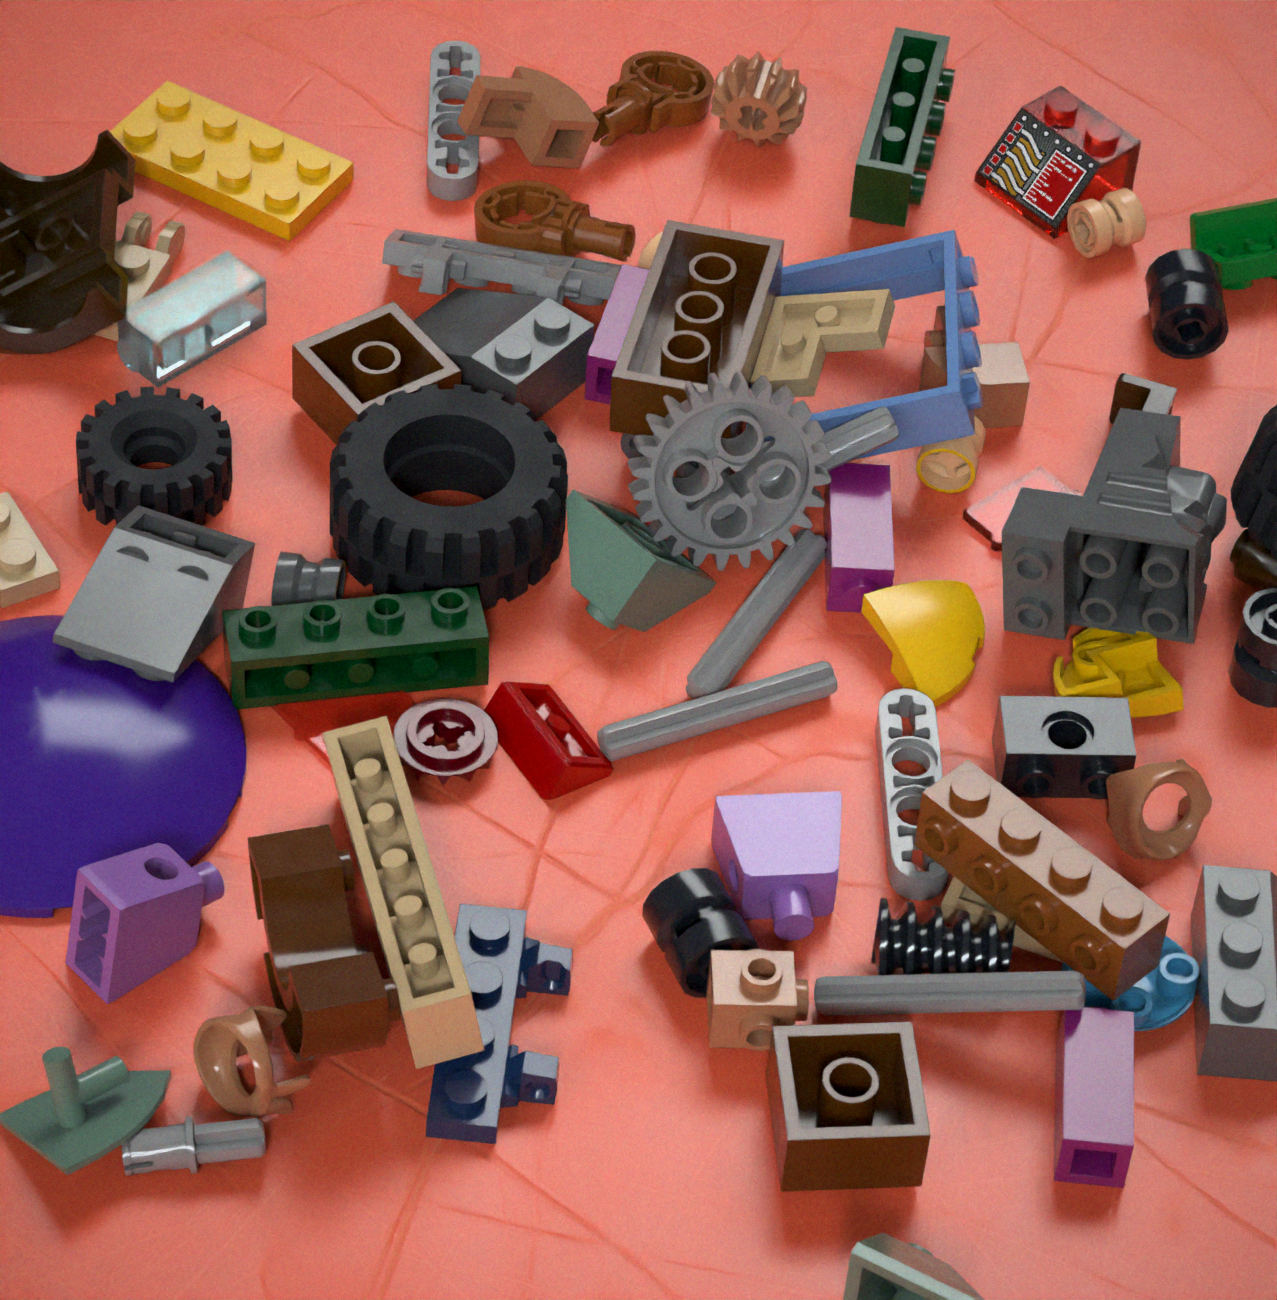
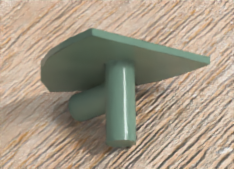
[0,1047,171,1175]

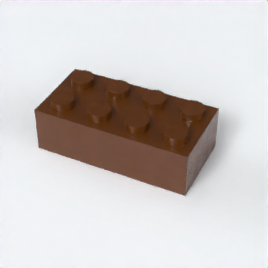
[610,220,784,439]

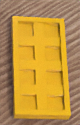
[110,81,354,241]

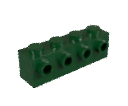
[849,27,955,227]
[222,586,489,710]

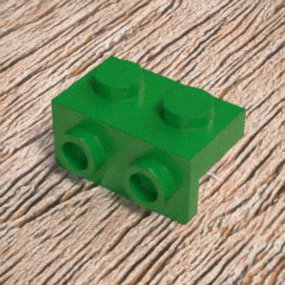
[1190,198,1277,290]

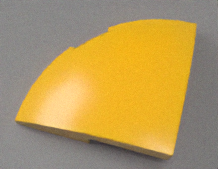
[861,580,985,707]
[1053,627,1184,718]

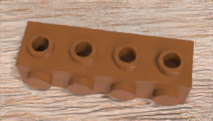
[914,759,1170,1001]

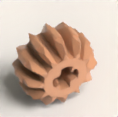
[711,51,807,148]

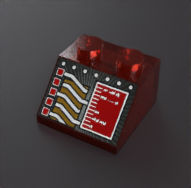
[974,85,1141,239]

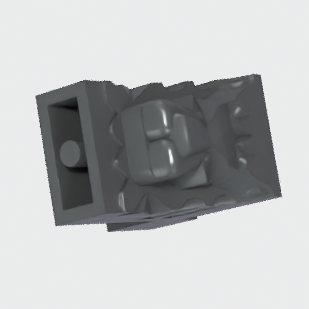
[1001,408,1227,644]

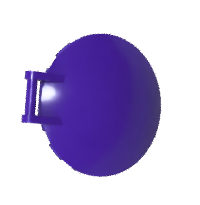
[0,615,247,918]

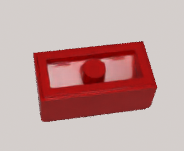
[484,681,614,800]

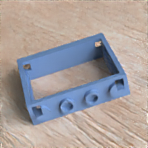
[746,230,983,460]

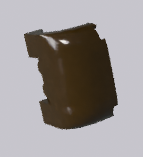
[0,130,136,355]

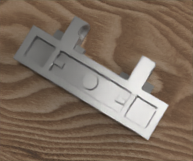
[382,229,622,306]

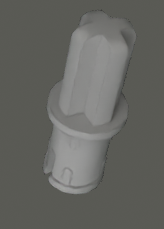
[121,1116,266,1176]

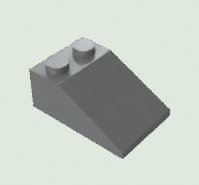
[413,288,594,420]

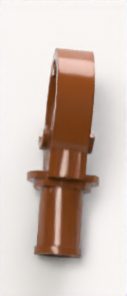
[592,51,714,146]
[474,181,636,262]

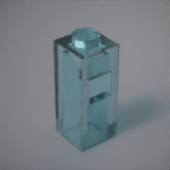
[117,251,267,388]

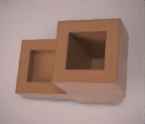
[457,66,599,168]
[919,306,1030,428]

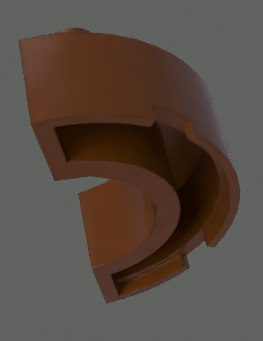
[248,824,400,1062]

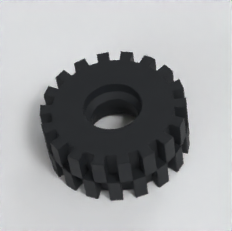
[76,386,233,526]

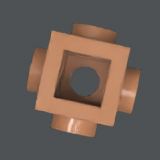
[706,949,809,1051]

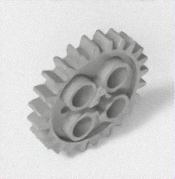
[628,371,831,571]

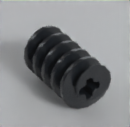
[871,898,1016,975]

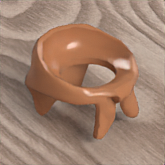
[1106,759,1212,861]
[193,1005,311,1119]

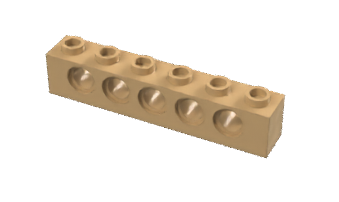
[322,716,484,1069]

